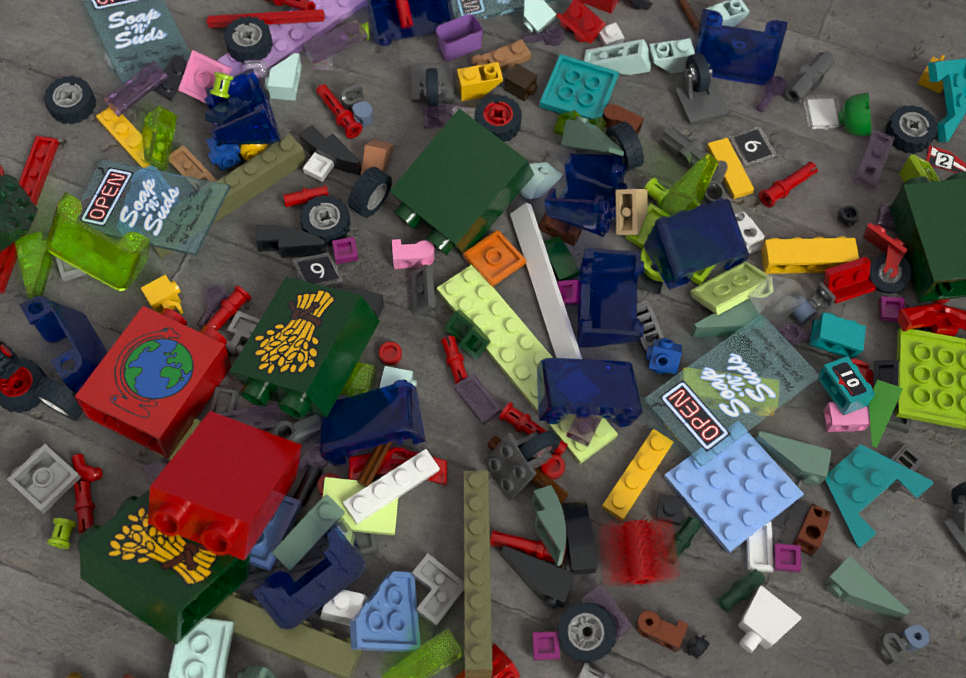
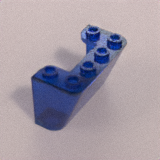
[544,153,627,237]
[644,198,750,290]
[19,296,108,394]
[537,358,643,427]

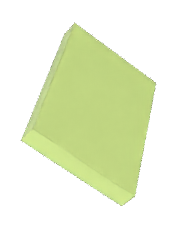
[690,261,775,315]
[323,477,398,535]

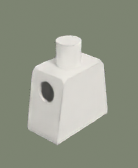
[738,586,802,653]
[320,587,368,626]

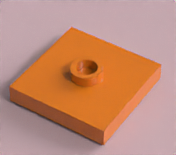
[463,229,526,287]

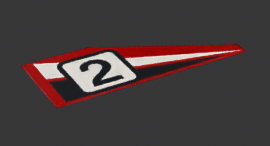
[926,145,966,173]

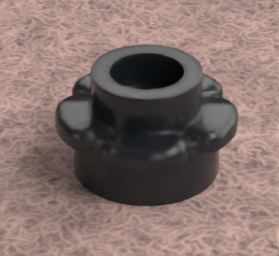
[837,205,859,226]
[686,635,710,659]

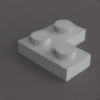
[411,553,464,627]

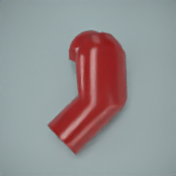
[71,454,103,482]

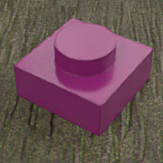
[332,237,359,264]
[557,280,580,305]
[878,296,905,322]
[773,543,801,573]
[532,632,560,661]

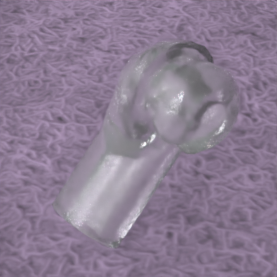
[245,60,271,80]

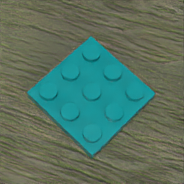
[539,54,619,126]

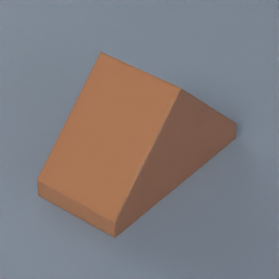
[360,139,394,175]

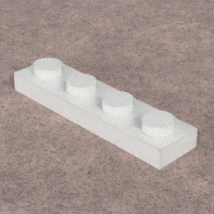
[343,449,440,525]

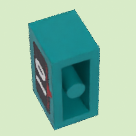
[817,356,875,416]

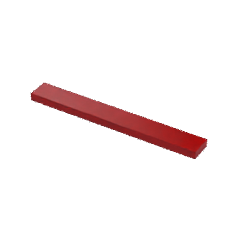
[0,136,59,294]

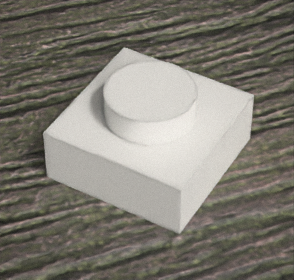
[598,23,624,47]
[303,153,334,182]

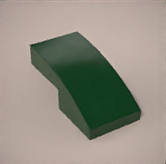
[544,236,580,281]
[443,309,491,360]

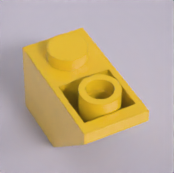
[457,62,503,101]

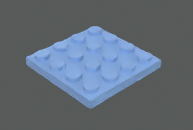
[664,421,804,554]

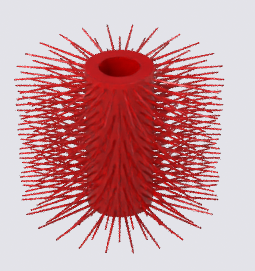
[598,515,680,588]

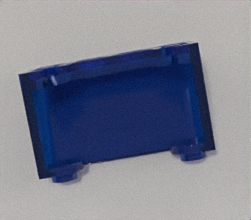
[364,0,455,46]
[693,9,787,85]
[204,68,281,145]
[577,248,644,348]
[319,380,426,466]
[252,518,365,630]

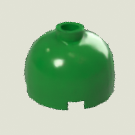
[838,92,871,136]

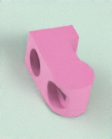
[392,239,435,269]
[823,402,870,432]

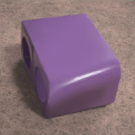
[436,14,483,62]

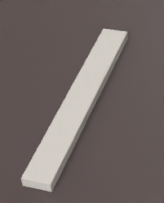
[510,203,583,372]

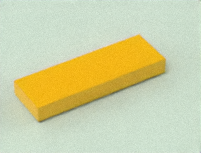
[706,138,754,199]

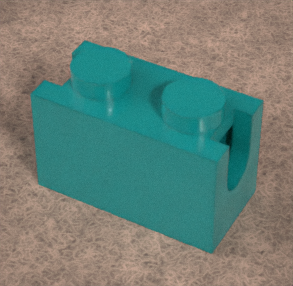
[809,312,866,359]

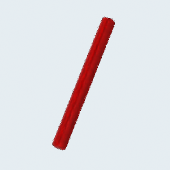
[206,9,325,28]

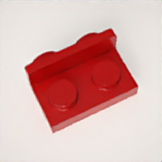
[556,0,607,44]
[824,257,876,304]

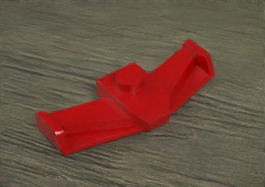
[897,303,966,336]
[348,447,447,486]

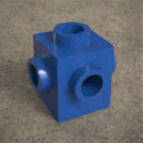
[206,131,242,171]
[645,338,682,374]

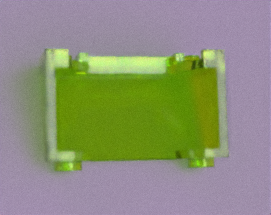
[47,192,150,291]

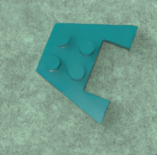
[927,58,966,142]
[825,444,934,548]

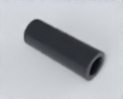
[293,465,322,507]

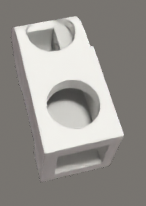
[725,211,765,257]

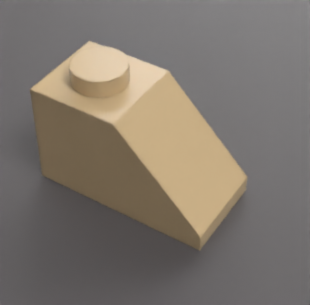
[616,189,648,235]

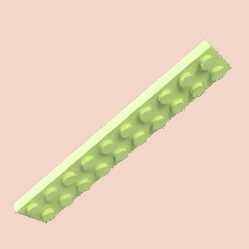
[437,265,618,464]

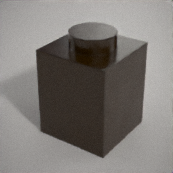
[504,63,538,102]

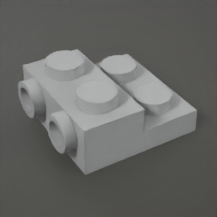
[7,444,81,514]

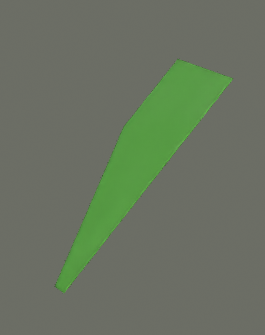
[869,380,903,448]

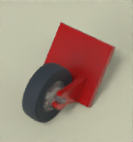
[863,223,911,294]

